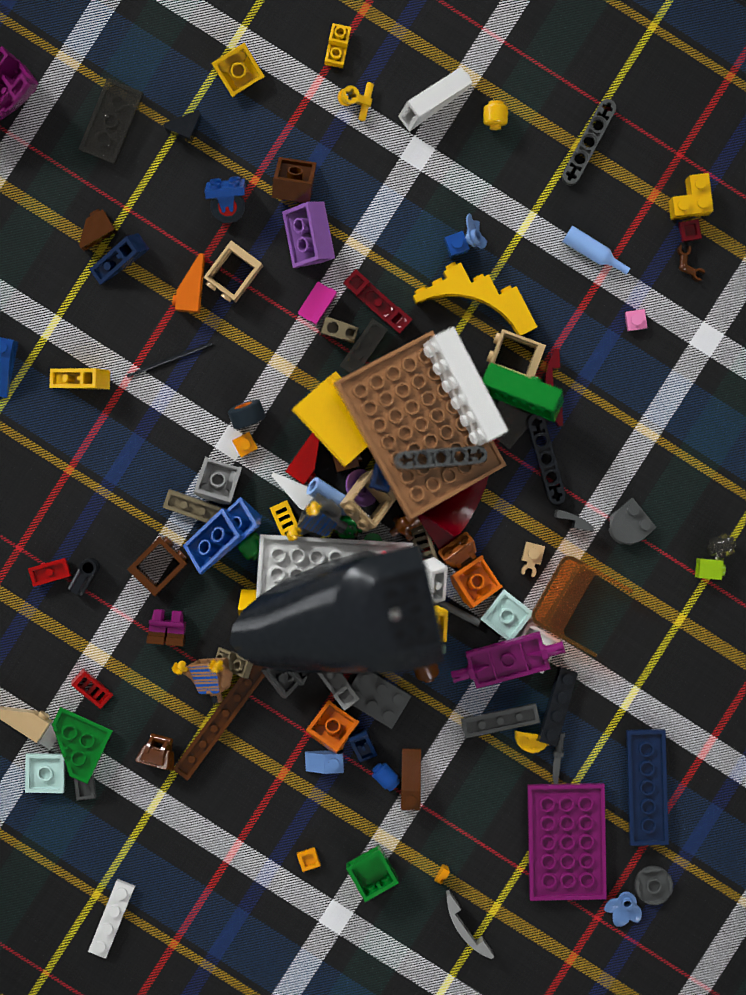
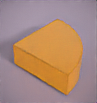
[434,864,450,884]

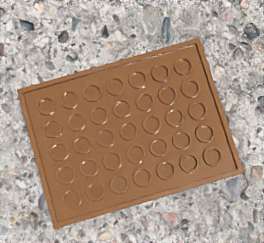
[333,330,507,520]

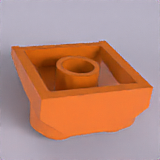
[450,555,503,608]
[306,700,360,754]

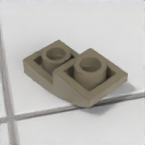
[215,647,253,679]

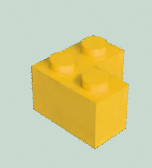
[669,173,713,220]

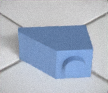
[305,750,344,774]

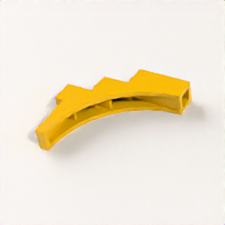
[413,262,537,336]

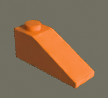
[172,253,205,313]

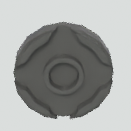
[634,866,673,905]

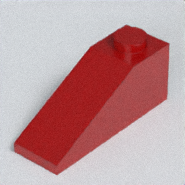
[285,432,320,485]

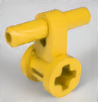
[337,82,374,121]

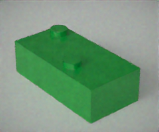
[482,362,564,422]

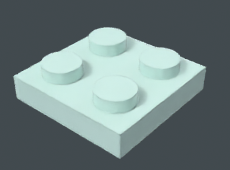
[480,589,534,640]
[25,753,65,793]

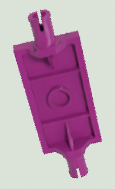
[451,631,566,689]

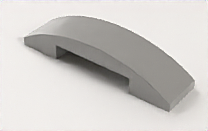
[317,673,360,711]
[446,890,494,959]

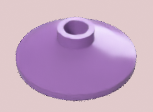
[346,469,377,507]

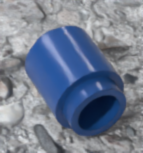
[372,763,400,791]

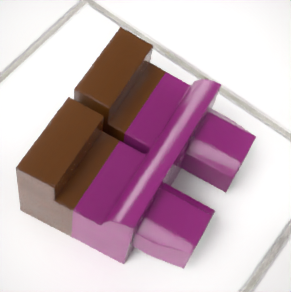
[146,609,186,646]

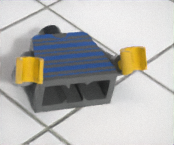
[287,493,347,541]

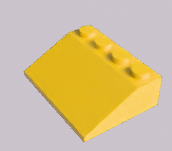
[292,371,368,467]

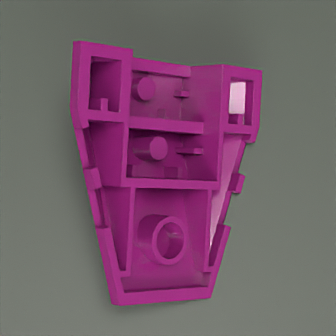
[0,46,39,121]

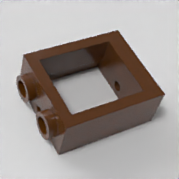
[127,536,189,596]

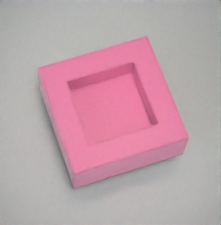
[625,309,647,331]

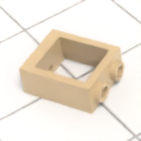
[203,241,263,303]
[486,329,546,378]
[339,470,396,532]

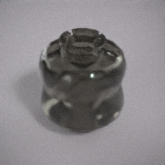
[707,533,737,560]

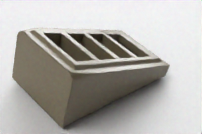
[411,526,438,560]

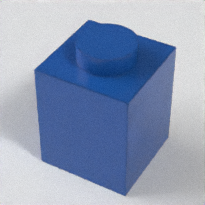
[444,231,469,259]

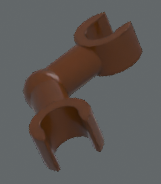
[677,245,705,282]

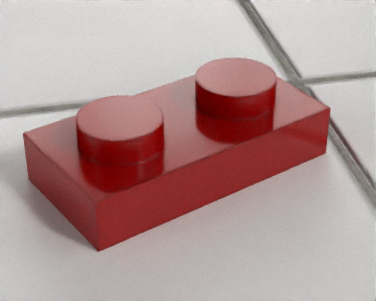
[28,558,71,587]

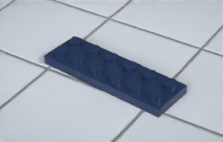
[626,729,669,846]

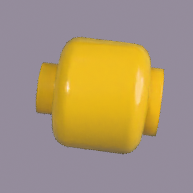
[483,100,508,130]

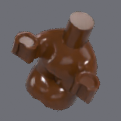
[389,515,422,542]

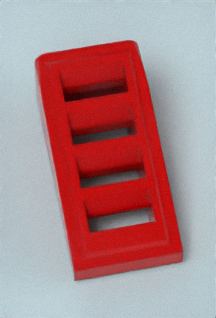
[71,668,113,709]

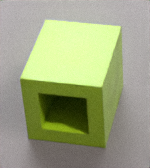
[695,558,726,580]

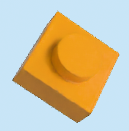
[232,432,258,458]

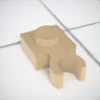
[521,542,545,577]

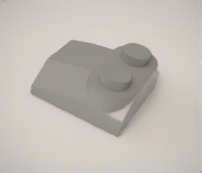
[194,456,242,505]

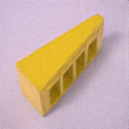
[270,500,301,536]

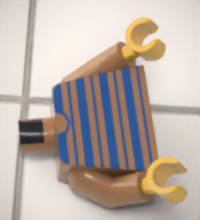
[172,657,233,703]

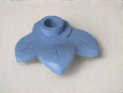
[465,213,487,249]
[604,892,642,927]

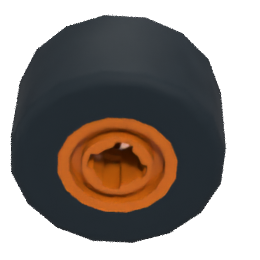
[228,399,266,429]

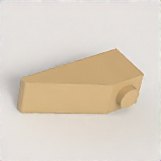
[0,706,53,743]

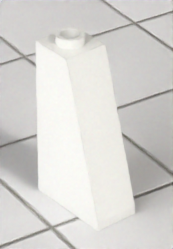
[398,67,473,132]

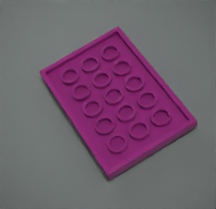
[527,783,607,901]

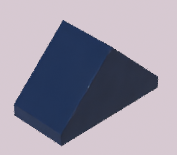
[349,728,377,762]

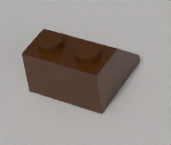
[272,157,317,203]

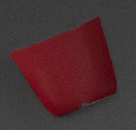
[421,476,489,537]

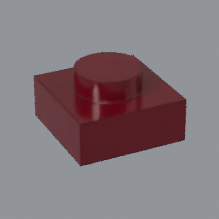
[678,219,702,242]

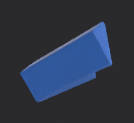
[183,497,262,575]

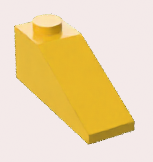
[50,368,110,389]

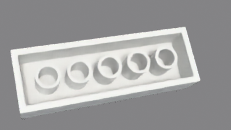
[423,326,508,446]

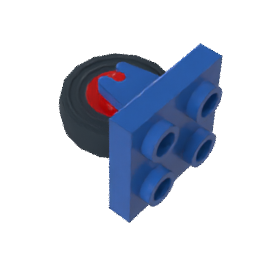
[205,176,246,223]

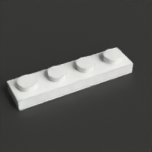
[88,879,135,959]

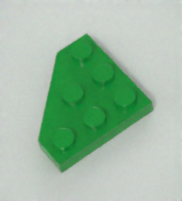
[52,707,113,784]

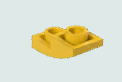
[324,23,351,68]

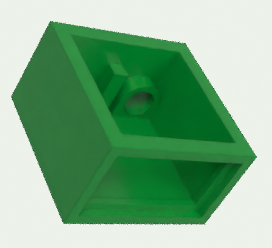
[346,844,399,902]

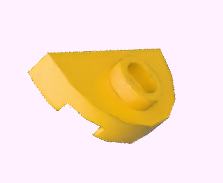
[514,730,549,753]

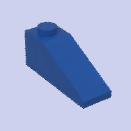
[0,337,18,398]

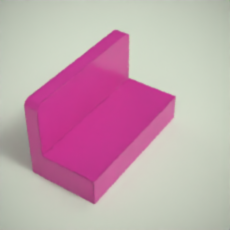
[298,282,337,326]

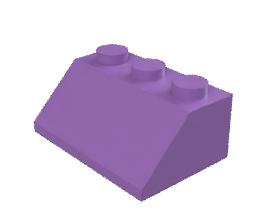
[282,202,335,268]

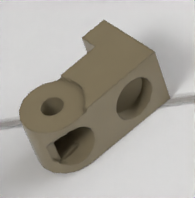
[320,316,359,343]

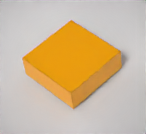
[297,847,321,872]

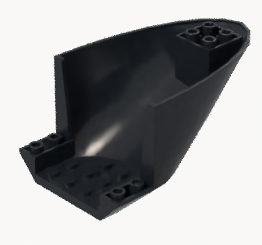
[229,545,444,673]

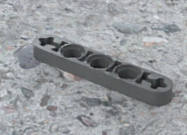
[562,99,616,186]
[394,446,487,470]

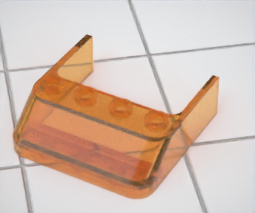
[531,556,633,657]

